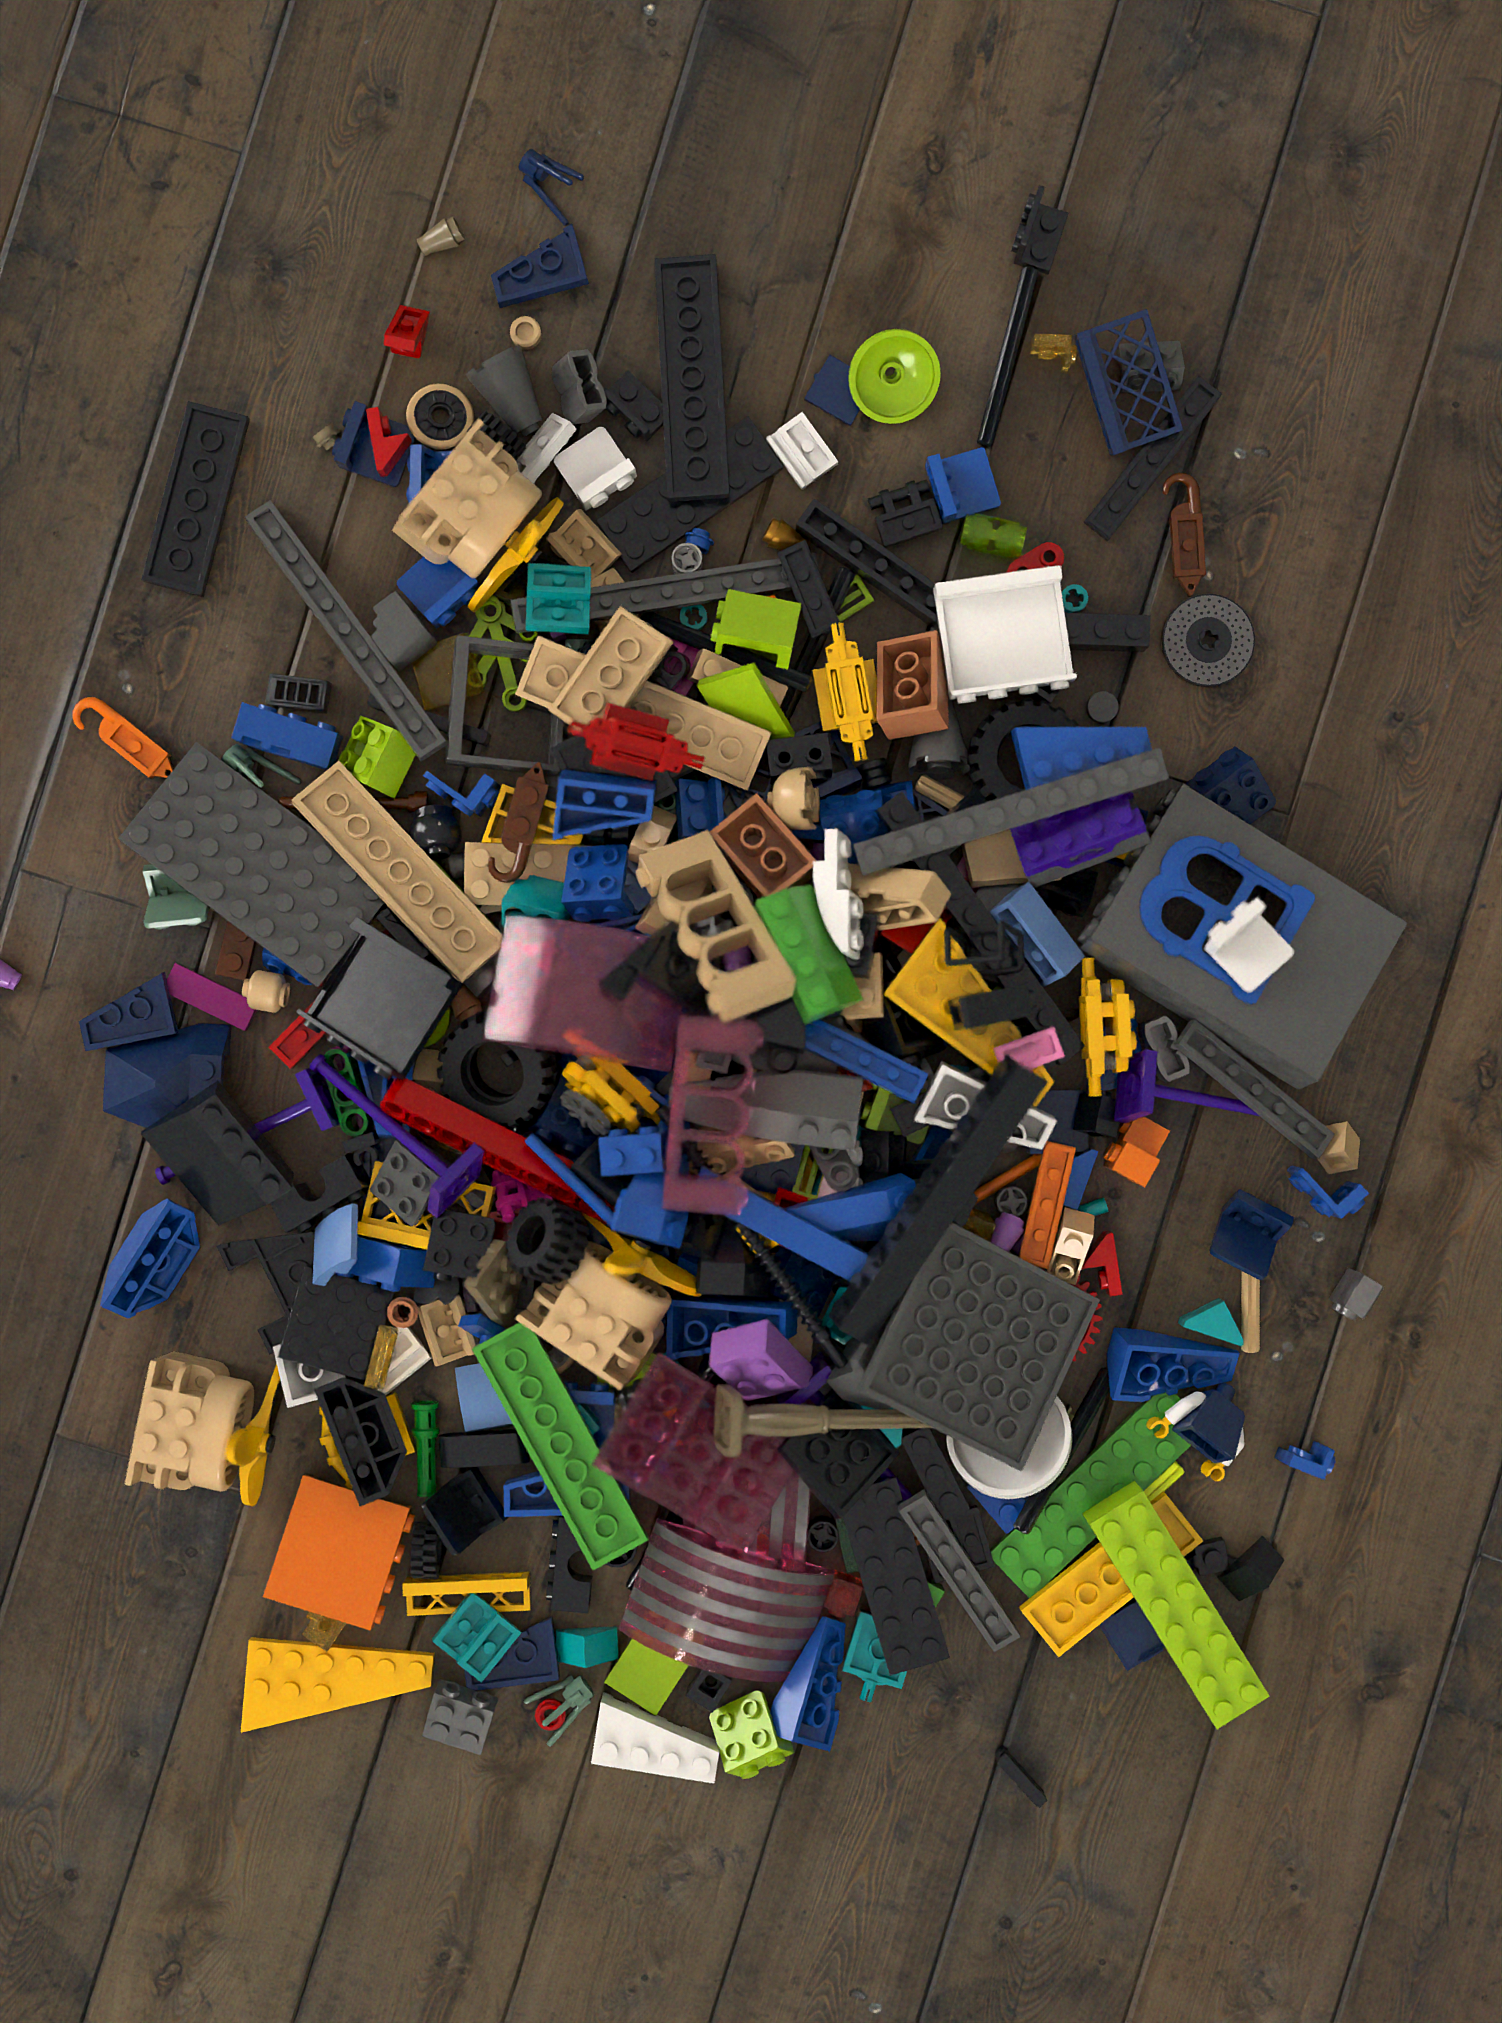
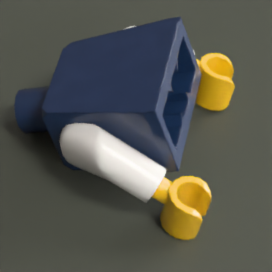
[1146,1383,1245,1481]

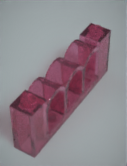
[662,1013,763,1215]

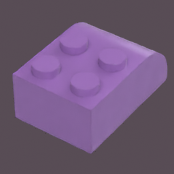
[709,1319,813,1401]

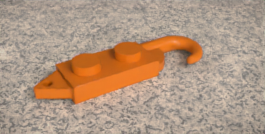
[72,697,174,779]

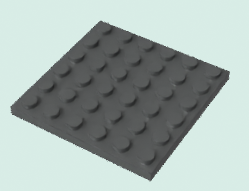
[857,1223,1100,1472]

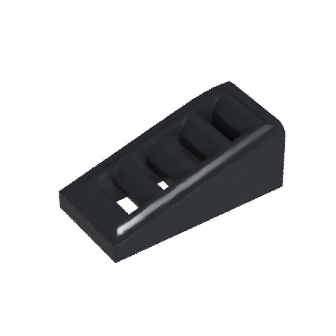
[265,673,332,714]

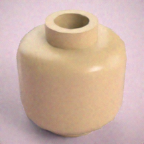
[242,970,290,1013]

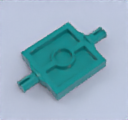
[842,1609,907,1702]

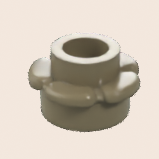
[313,423,341,451]

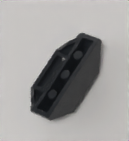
[314,1377,407,1507]

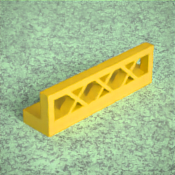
[402,1572,531,1616]

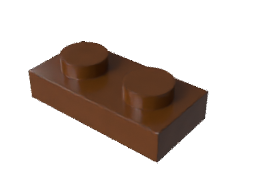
[215,921,257,981]

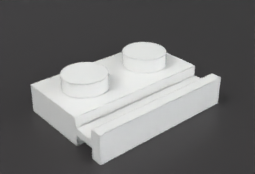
[766,412,838,490]
[370,1327,432,1396]

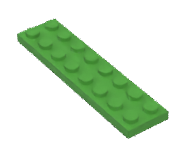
[472,1322,649,1570]
[990,1393,1191,1598]

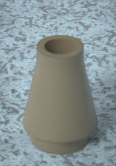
[417,216,465,256]

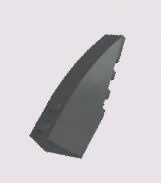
[668,1070,863,1151]

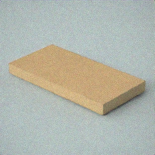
[548,606,673,730]

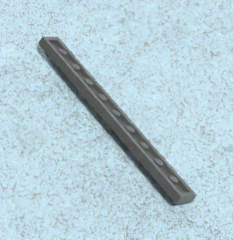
[245,500,447,762]
[510,553,819,633]
[853,748,1169,875]

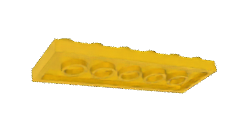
[1019,1491,1203,1657]

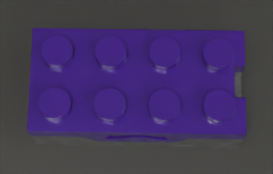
[1010,790,1152,888]

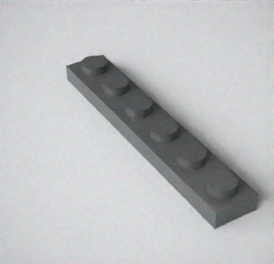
[1174,1019,1335,1160]
[897,1490,1021,1652]

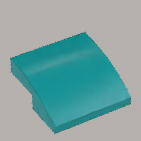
[526,563,591,634]
[432,1593,521,1683]

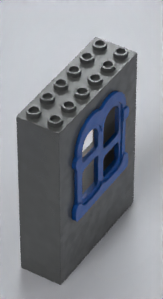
[1077,783,1407,1090]

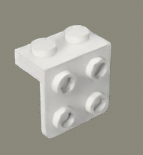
[554,427,637,511]
[1204,897,1293,992]

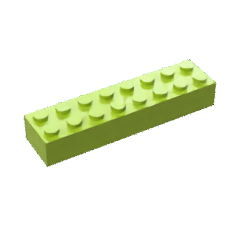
[1082,1480,1270,1729]

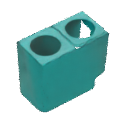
[502,875,571,938]

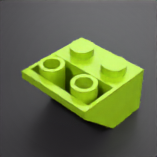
[338,716,416,799]

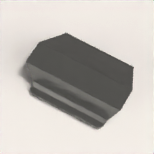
[827,1304,897,1409]

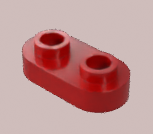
[1006,542,1064,573]

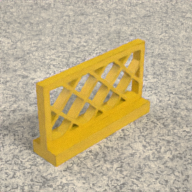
[357,1161,496,1250]

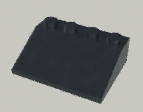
[141,1080,294,1226]

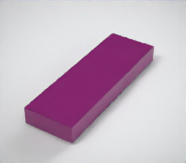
[167,963,257,1031]

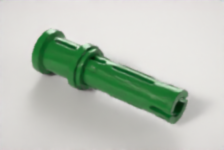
[411,1400,439,1497]

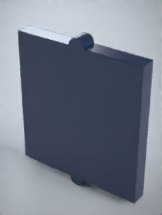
[804,355,860,427]

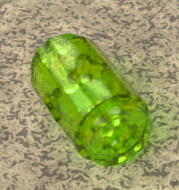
[960,512,1027,559]

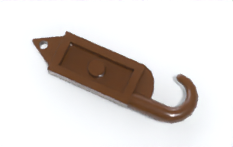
[1163,472,1206,597]
[488,762,550,883]

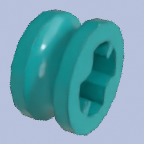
[1061,584,1088,613]
[680,604,708,631]

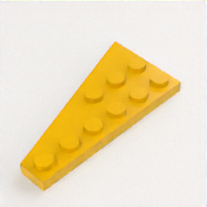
[883,918,1054,1107]
[241,1637,435,1733]

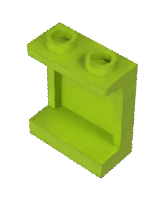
[711,589,801,669]

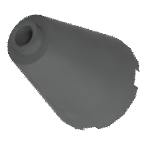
[466,345,542,437]
[908,696,970,780]

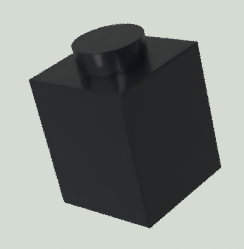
[1073,1090,1120,1138]

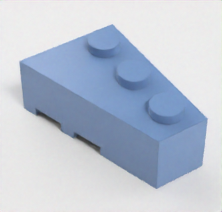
[990,882,1085,987]

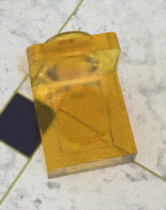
[1031,334,1077,373]

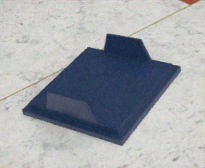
[1099,1597,1165,1671]

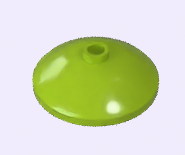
[848,329,941,424]

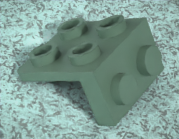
[142,864,209,929]

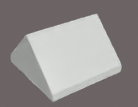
[273,1344,346,1408]

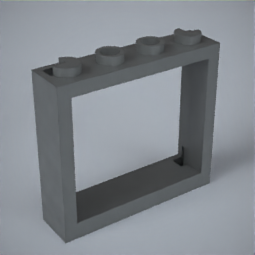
[445,635,569,776]

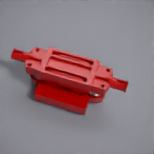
[568,702,705,781]

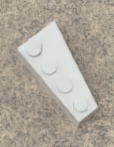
[913,1061,1057,1149]
[591,1692,719,1783]

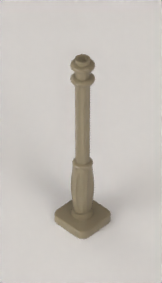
[714,1384,932,1457]

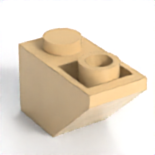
[1046,1207,1095,1285]

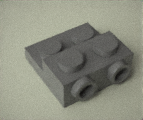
[422,1679,499,1755]

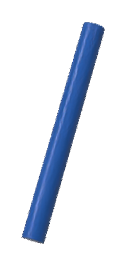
[525,1133,614,1227]

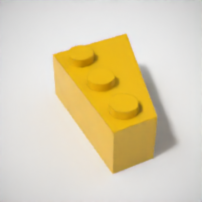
[481,784,587,846]

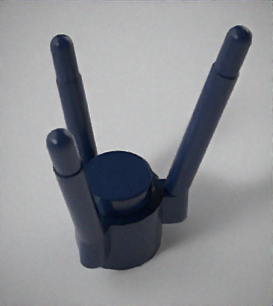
[518,149,584,226]

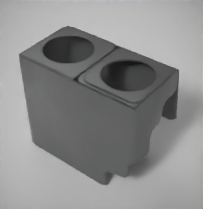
[371,591,438,672]

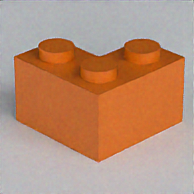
[1103,1117,1170,1187]

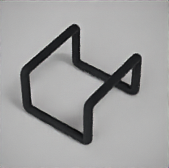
[944,920,1024,977]

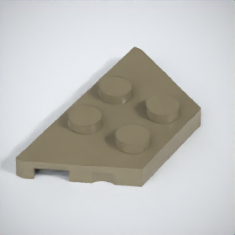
[464,1239,523,1329]

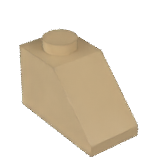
[628,806,677,864]

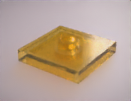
[412,633,485,711]

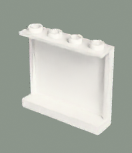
[933,565,1077,704]

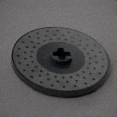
[1162,594,1255,687]

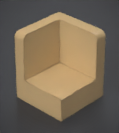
[1318,1121,1360,1174]

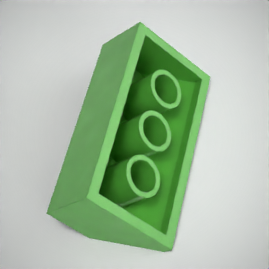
[754,884,864,1025]

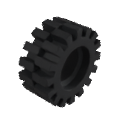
[467,411,526,461]
[410,1521,443,1579]

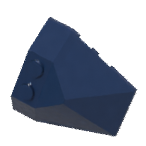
[103,1023,231,1128]

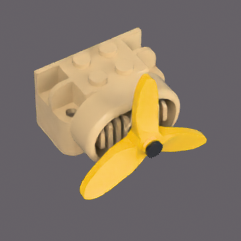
[392,419,564,613]
[515,1212,702,1390]
[124,1351,280,1506]

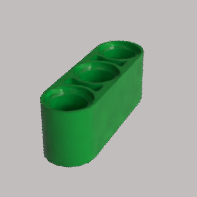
[324,1048,374,1137]

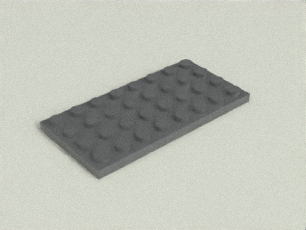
[118,742,385,988]

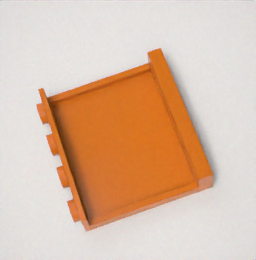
[263,1474,415,1630]

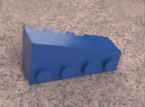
[1011,727,1152,790]
[666,1293,797,1360]
[503,1446,631,1517]

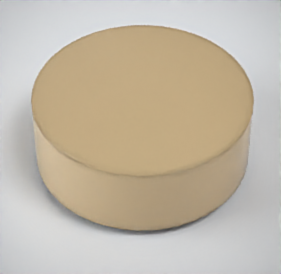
[510,316,541,350]

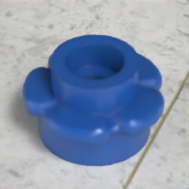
[685,528,714,554]

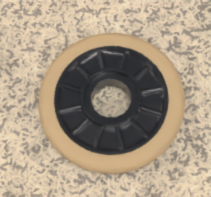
[406,384,474,450]

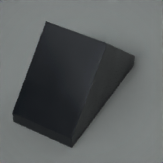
[1217,1536,1284,1601]

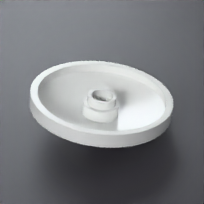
[946,1395,1072,1499]

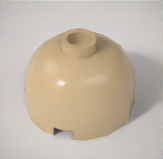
[767,767,820,830]

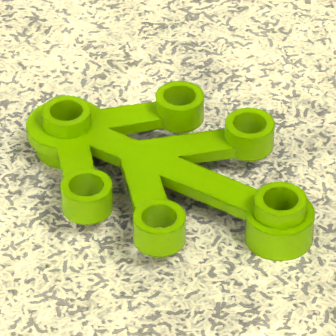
[468,595,538,712]

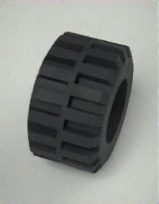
[506,1197,589,1284]

